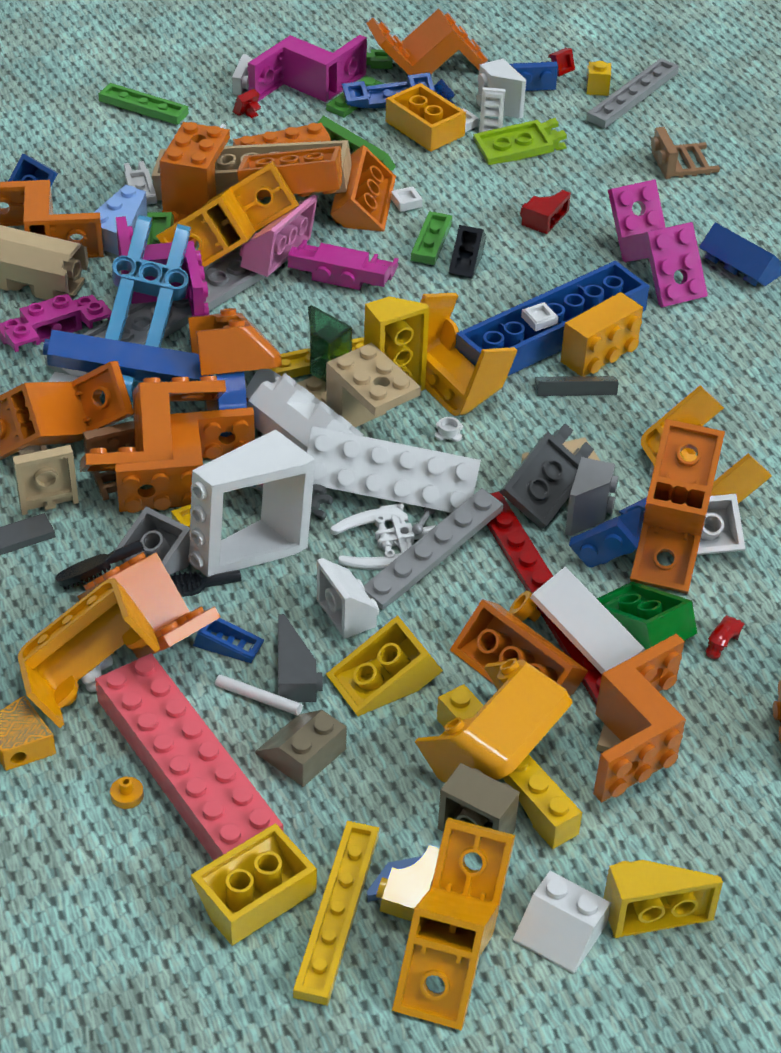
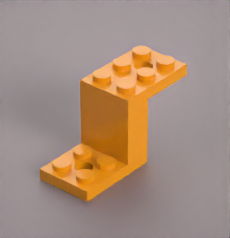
[156,161,299,267]
[392,818,516,1030]

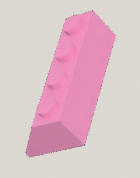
[240,194,318,277]

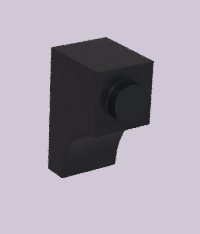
[448,225,486,279]

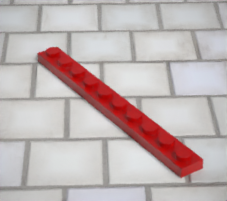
[487,491,602,706]

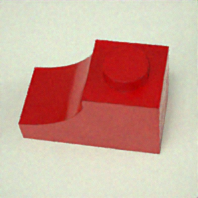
[520,190,571,234]

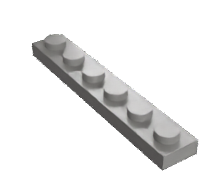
[586,58,679,128]
[364,488,503,610]

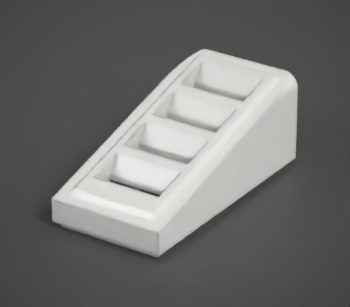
[479,87,506,133]

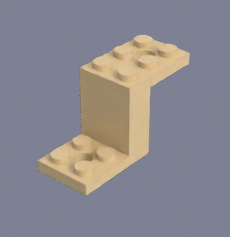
[298,343,421,427]

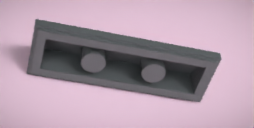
[535,376,619,396]

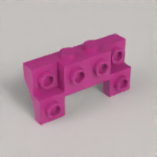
[288,239,398,290]
[0,294,112,352]

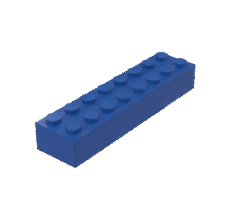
[455,260,649,376]

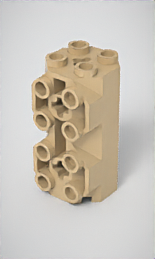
[0,225,88,300]

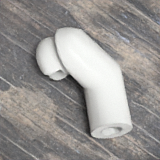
[81,656,113,692]

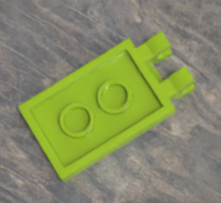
[473,118,567,165]

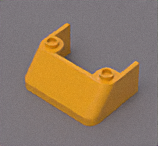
[420,293,518,416]
[641,385,772,504]
[18,578,160,728]
[415,658,573,783]

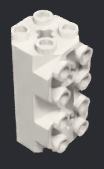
[247,373,364,452]

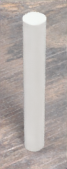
[215,675,303,716]

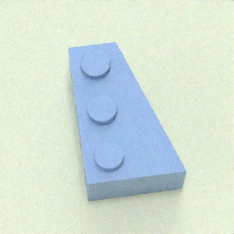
[94,184,147,256]

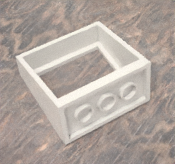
[188,429,315,577]

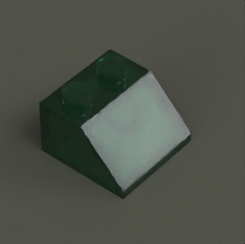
[308,305,352,382]

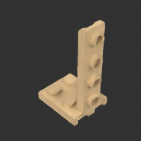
[13,445,79,515]

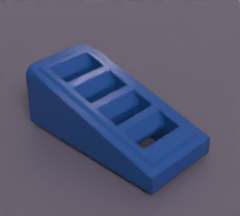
[193,618,264,663]

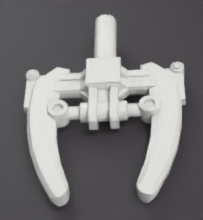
[330,503,436,570]

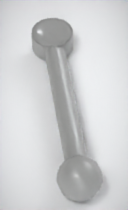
[412,507,436,535]

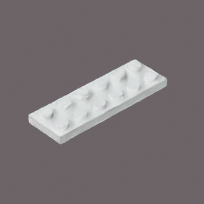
[306,426,481,513]

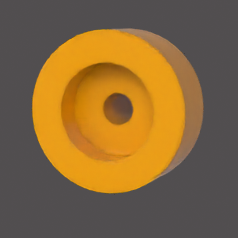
[509,590,541,622]
[110,776,144,809]

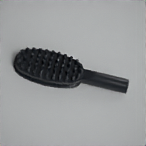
[55,540,145,589]
[170,570,242,597]

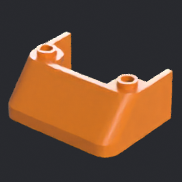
[188,308,282,376]

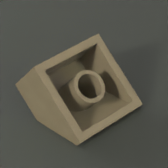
[255,710,347,787]

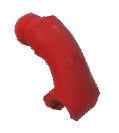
[705,615,745,660]

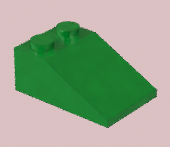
[597,581,698,650]

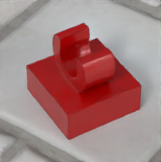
[548,48,575,76]
[233,88,261,118]

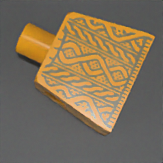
[0,696,56,771]

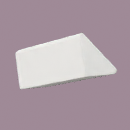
[530,566,645,674]

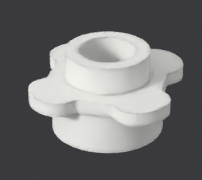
[435,417,463,442]

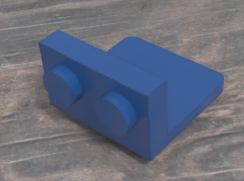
[510,62,558,91]
[569,508,644,568]

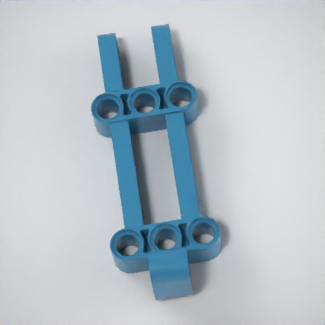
[86,215,191,404]

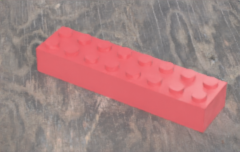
[95,653,284,861]

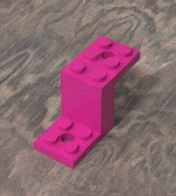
[247,35,367,102]
[608,179,708,307]
[115,216,209,317]

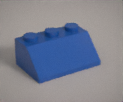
[699,222,781,287]

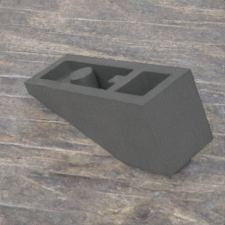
[278,614,323,702]

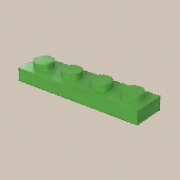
[98,83,189,125]
[318,115,396,171]

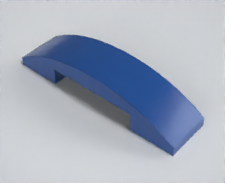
[342,73,435,108]

